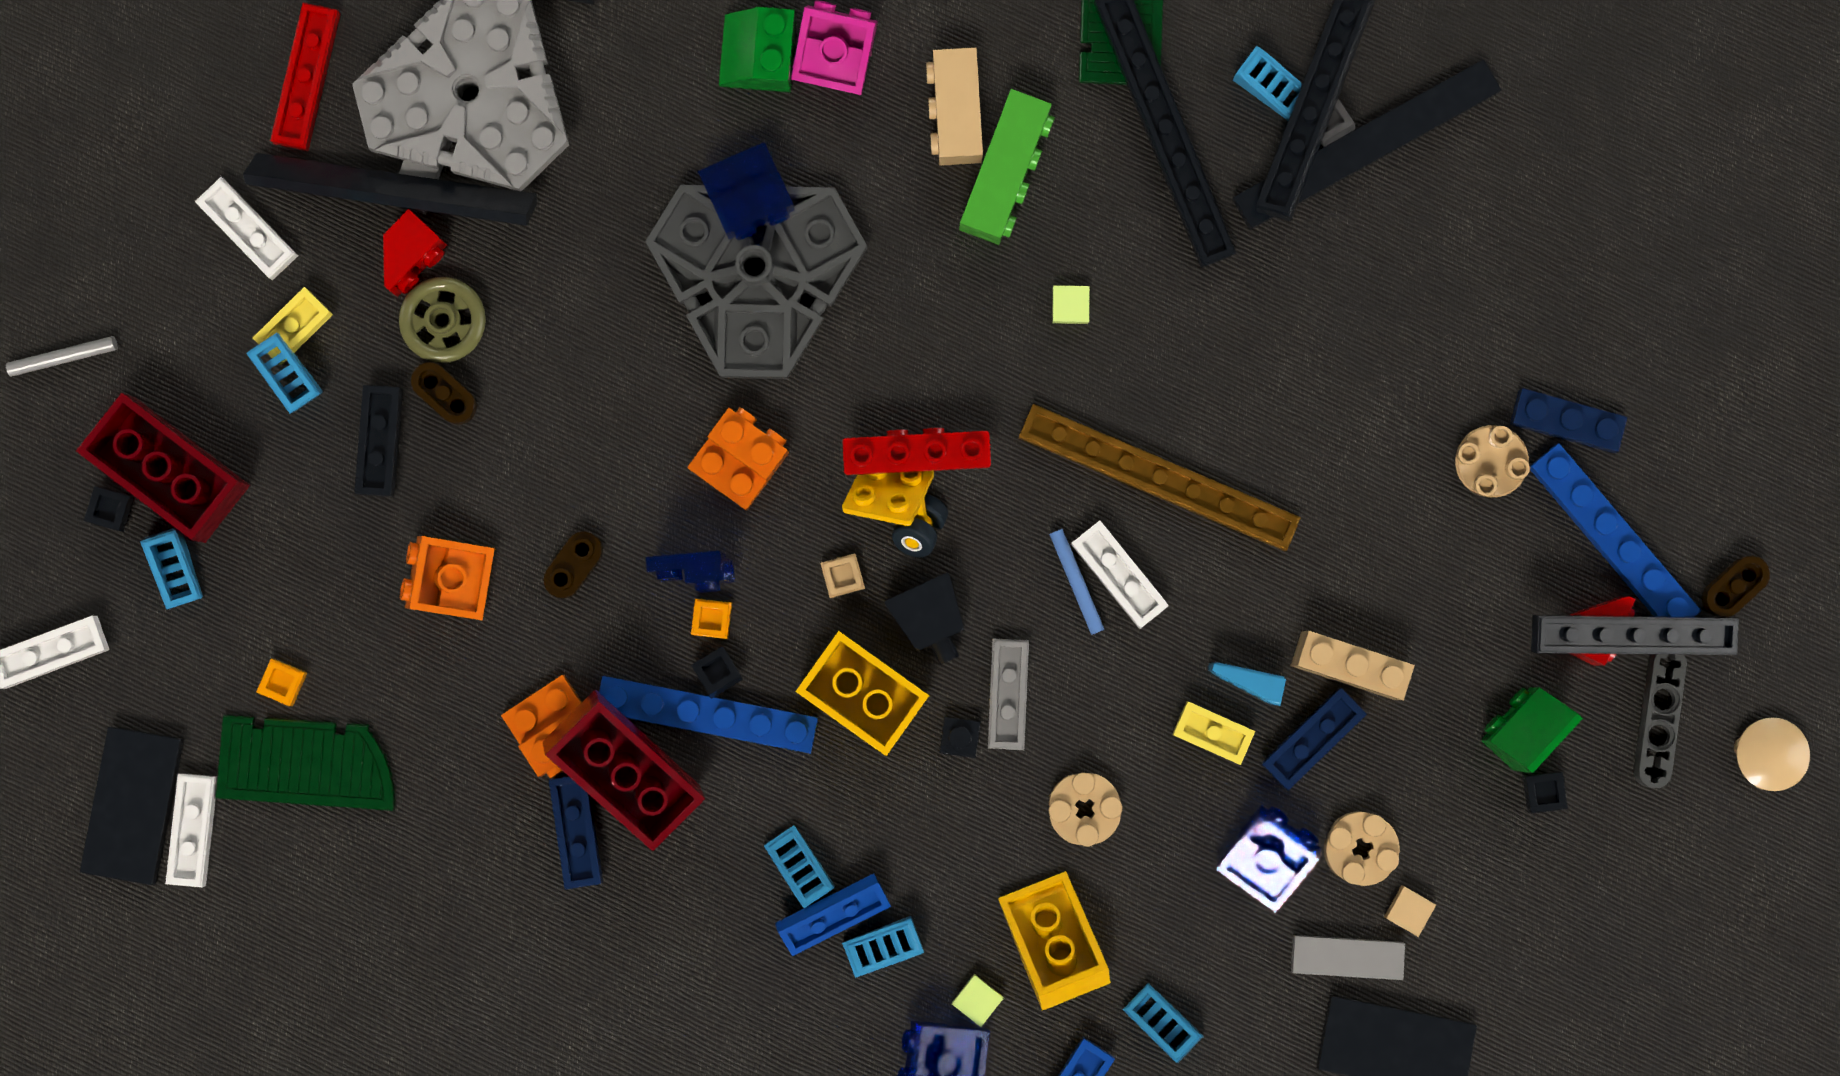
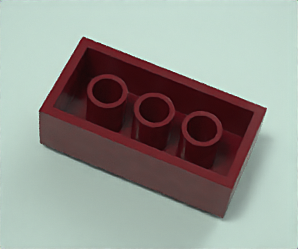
[76,393,250,543]
[543,689,705,851]

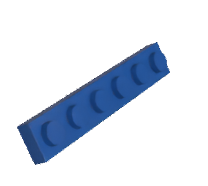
[1530,443,1701,617]
[599,676,819,754]

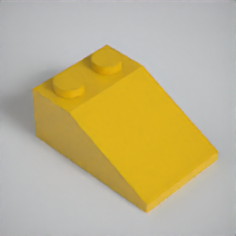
[998,871,1111,1011]

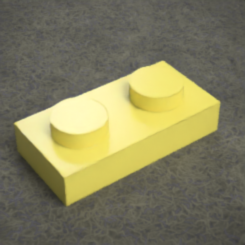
[253,287,333,365]
[1172,701,1255,765]

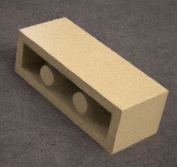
[926,48,983,166]
[1291,631,1415,700]

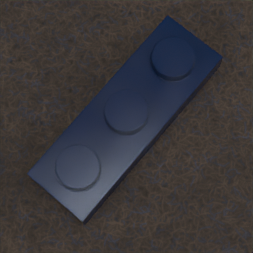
[1510,388,1628,453]
[1261,688,1367,791]
[549,776,603,890]

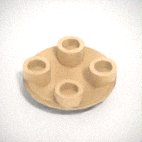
[1455,425,1530,498]
[1734,718,1810,791]

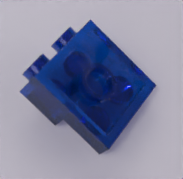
[698,142,795,240]
[646,551,735,593]
[1216,805,1321,913]
[897,1021,990,1076]

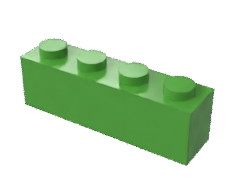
[959,89,1055,245]

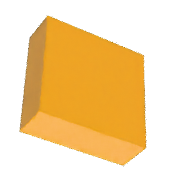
[691,599,732,639]
[256,658,307,706]

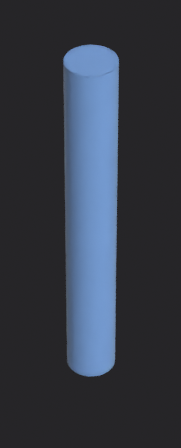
[1049,529,1105,635]

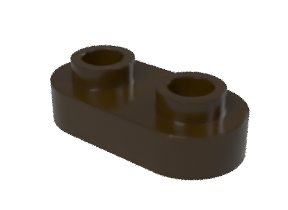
[411,363,477,425]
[544,532,603,598]
[1702,556,1770,617]

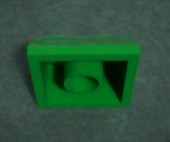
[719,7,797,92]
[1481,687,1583,773]

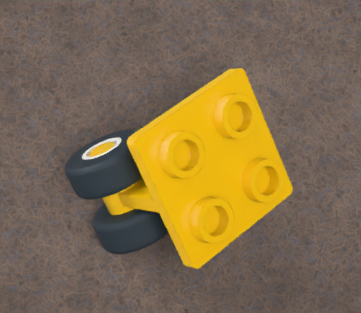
[842,471,948,557]

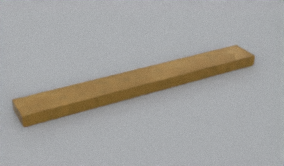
[1019,404,1301,551]

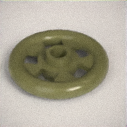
[399,277,486,363]

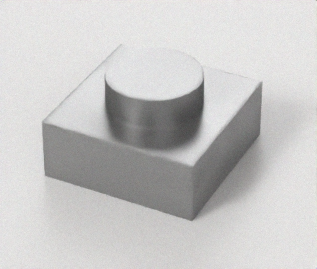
[1321,99,1355,147]

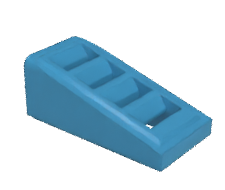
[1233,46,1303,121]
[246,332,323,414]
[140,528,203,610]
[1208,662,1286,706]
[764,825,835,908]
[842,916,924,978]
[1123,983,1204,1063]

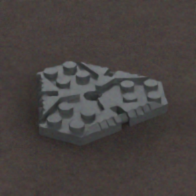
[645,185,867,379]

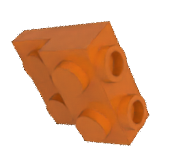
[687,407,789,511]
[400,536,495,620]
[501,675,582,779]

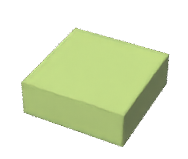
[1052,285,1090,324]
[952,974,1004,1027]

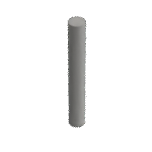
[6,336,118,377]

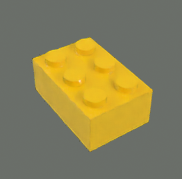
[795,631,929,756]

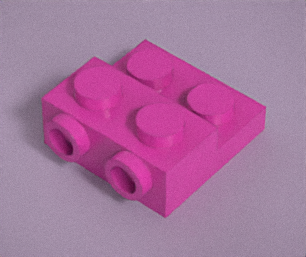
[791,0,878,95]

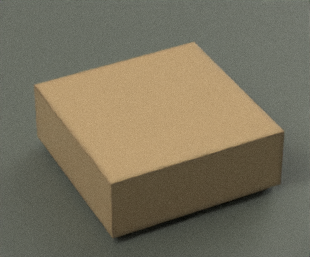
[820,553,865,599]
[1384,886,1436,937]

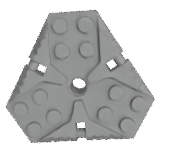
[352,0,569,191]

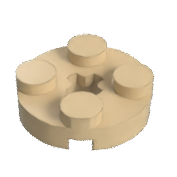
[1048,772,1122,847]
[1324,811,1400,886]

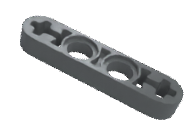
[1634,654,1687,789]

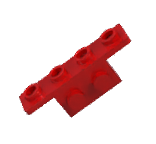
[842,428,991,475]

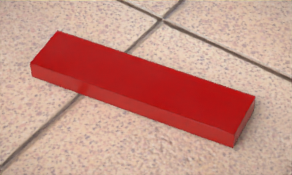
[270,3,341,151]

